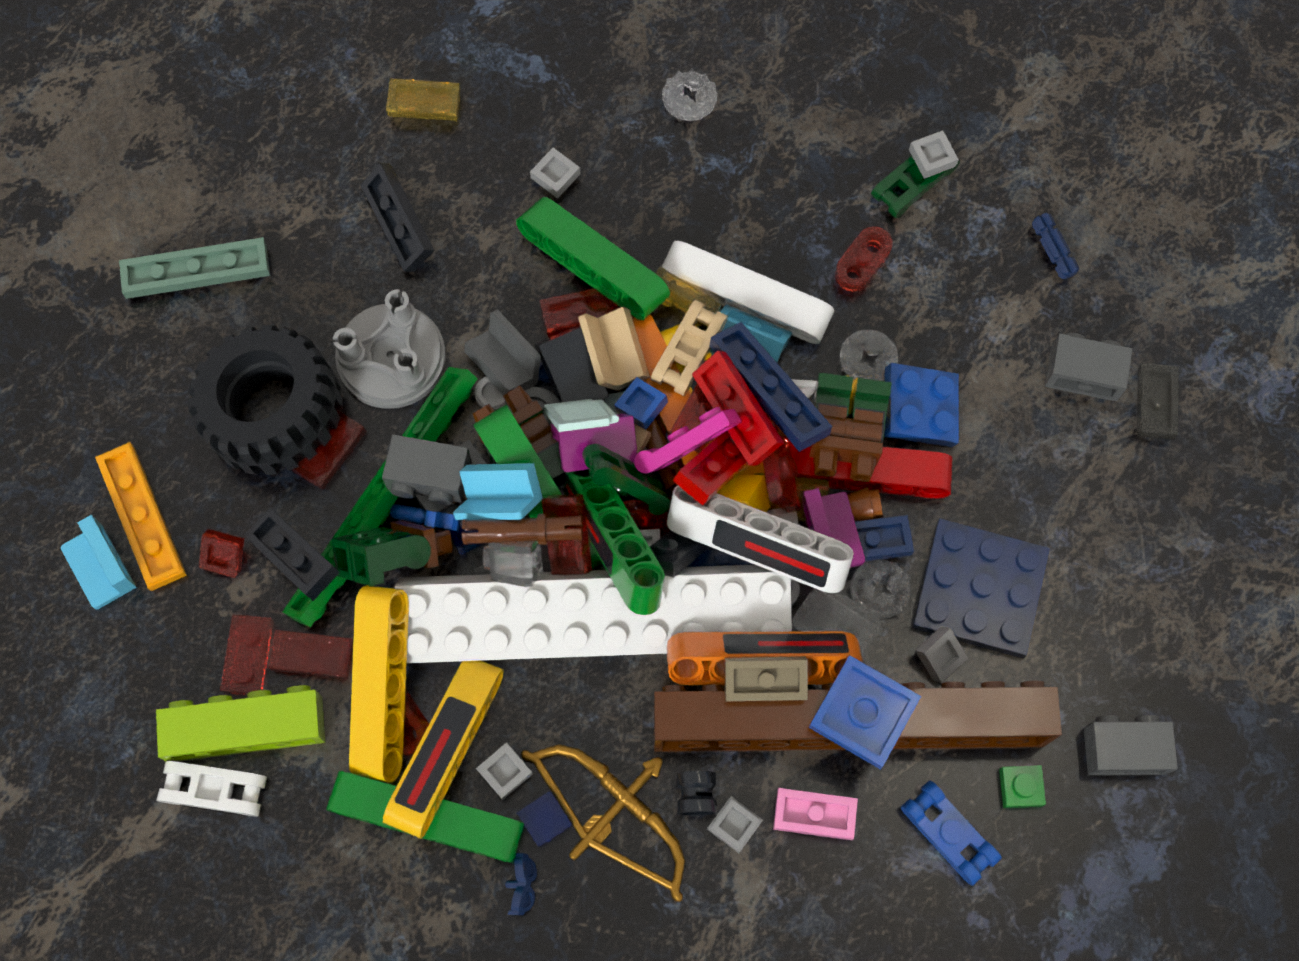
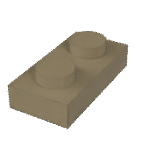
[725,656,808,701]

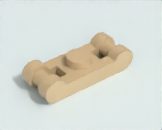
[651,300,728,396]

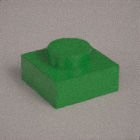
[999,765,1046,808]

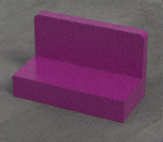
[550,413,638,472]
[801,488,865,568]

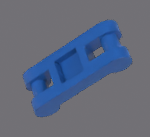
[901,780,1002,886]

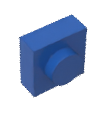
[614,377,668,430]

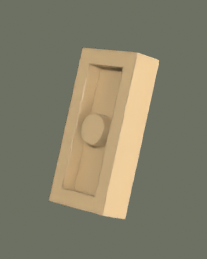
[578,307,650,391]

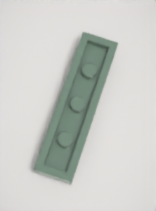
[119,237,270,299]

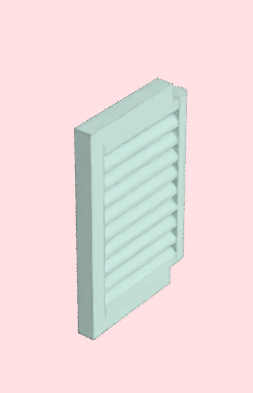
[544,399,619,432]

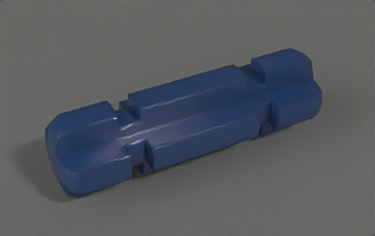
[1032,213,1079,280]

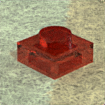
[199,529,244,578]

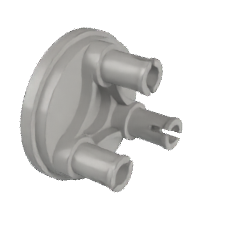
[333,289,446,409]

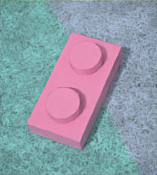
[773,788,858,840]

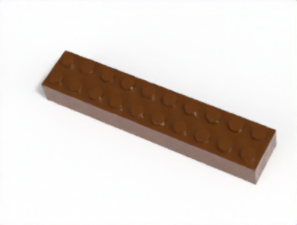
[653,681,1062,752]

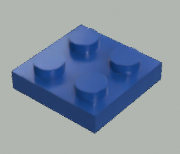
[884,363,959,447]
[808,655,921,769]

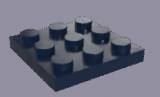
[912,518,1050,659]

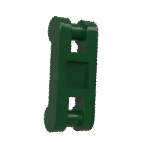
[871,155,960,219]
[582,443,671,515]

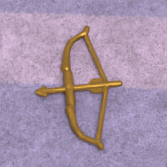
[521,744,685,902]

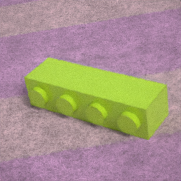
[156,685,326,762]

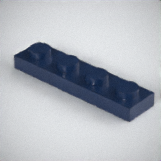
[709,322,832,452]

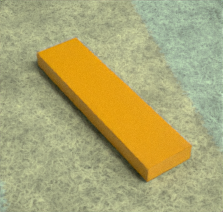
[95,442,187,591]

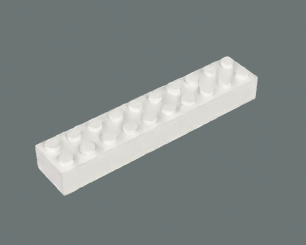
[395,565,792,663]

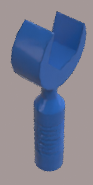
[390,504,460,531]

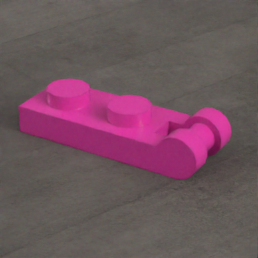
[634,407,742,474]

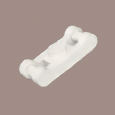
[157,761,267,817]

